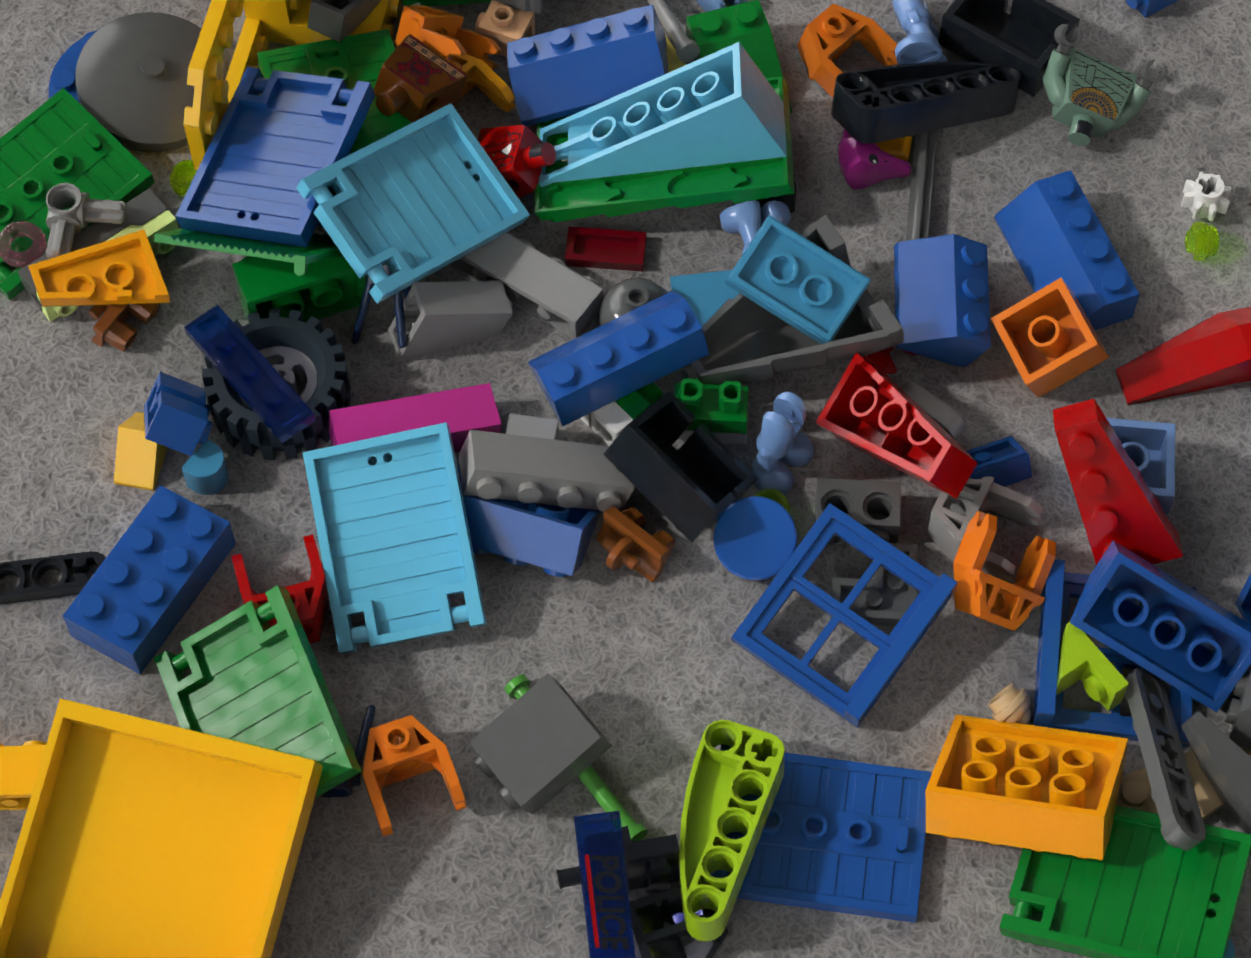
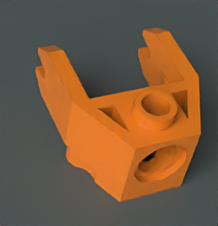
[797,3,898,98]
[394,5,502,70]
[953,511,1056,631]
[362,715,467,837]

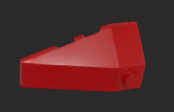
[1115,307,1251,405]

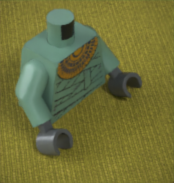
[1043,24,1168,146]

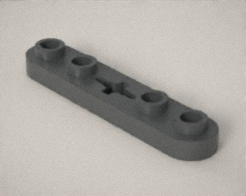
[1124,666,1206,851]

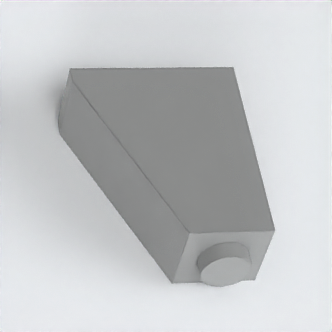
[388,281,513,362]

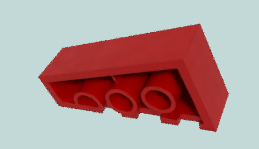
[815,352,977,499]
[1052,399,1184,565]

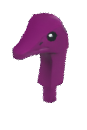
[838,129,911,190]

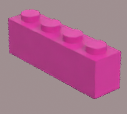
[329,383,502,465]

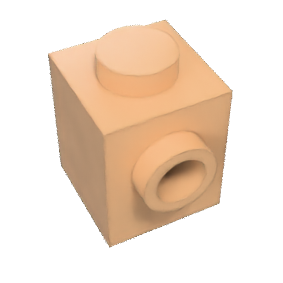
[475,0,536,57]

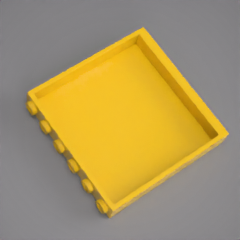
[0,698,323,958]

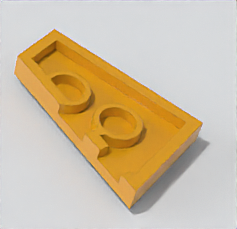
[28,229,171,307]

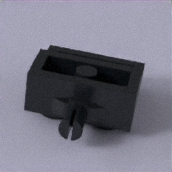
[556,826,680,901]

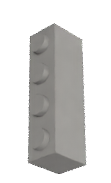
[448,233,603,339]
[458,430,635,512]

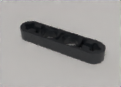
[0,551,106,604]

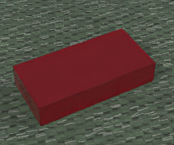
[565,226,647,272]

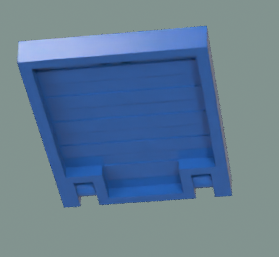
[175,67,375,247]
[711,744,931,923]

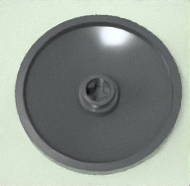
[75,12,229,152]

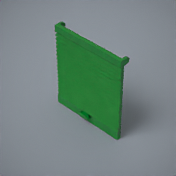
[154,228,343,276]

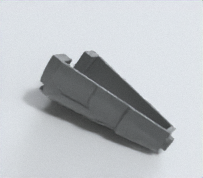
[682,215,904,385]

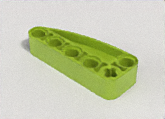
[679,720,785,942]

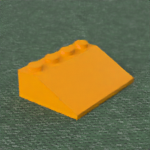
[925,714,1128,860]

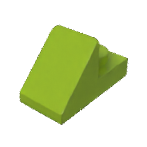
[1056,622,1129,711]

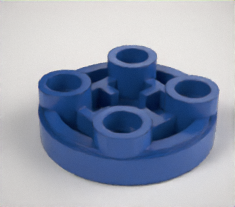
[714,496,799,581]

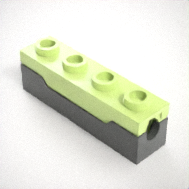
[17,189,179,322]

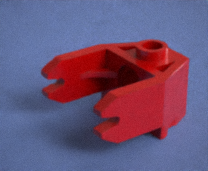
[231,534,330,644]

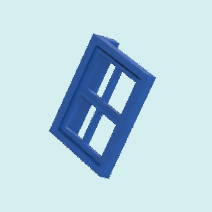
[731,503,957,728]
[1033,559,1197,747]

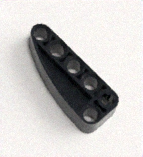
[831,62,1021,144]

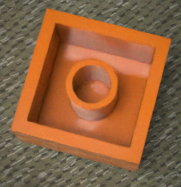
[991,278,1110,397]

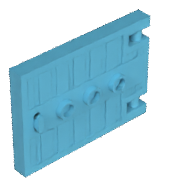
[296,103,530,304]
[303,422,487,654]

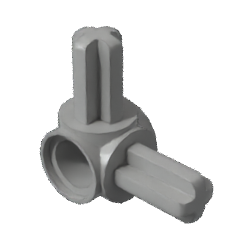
[46,183,126,259]

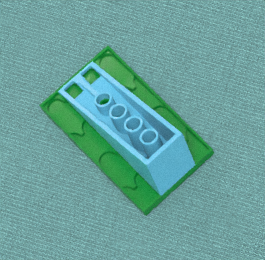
[535,42,795,222]

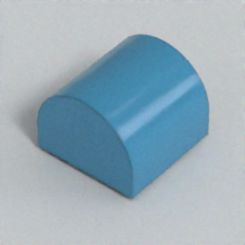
[182,439,229,495]

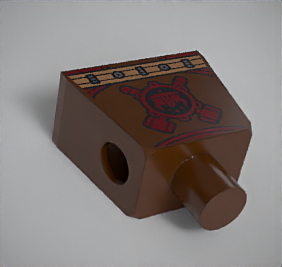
[374,34,468,122]

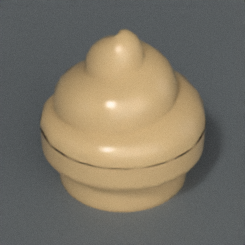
[987,683,1031,725]

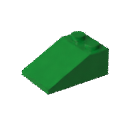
[686,0,792,113]
[232,256,366,323]

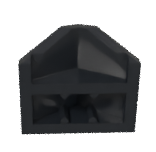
[624,885,729,958]

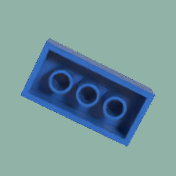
[63,485,236,675]

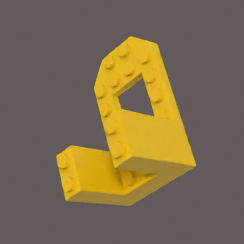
[183,0,403,171]

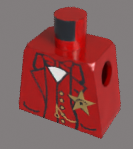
[476,125,556,198]

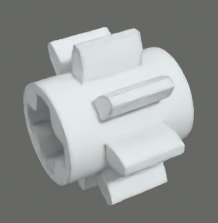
[1181,172,1232,222]

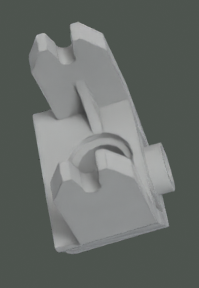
[927,476,1044,583]

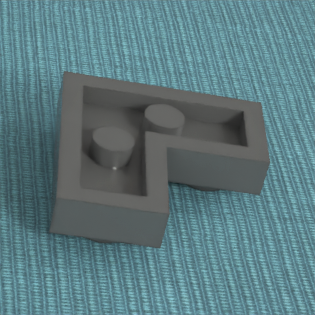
[830,543,918,626]

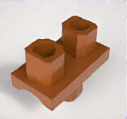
[88,303,160,352]
[596,506,675,583]

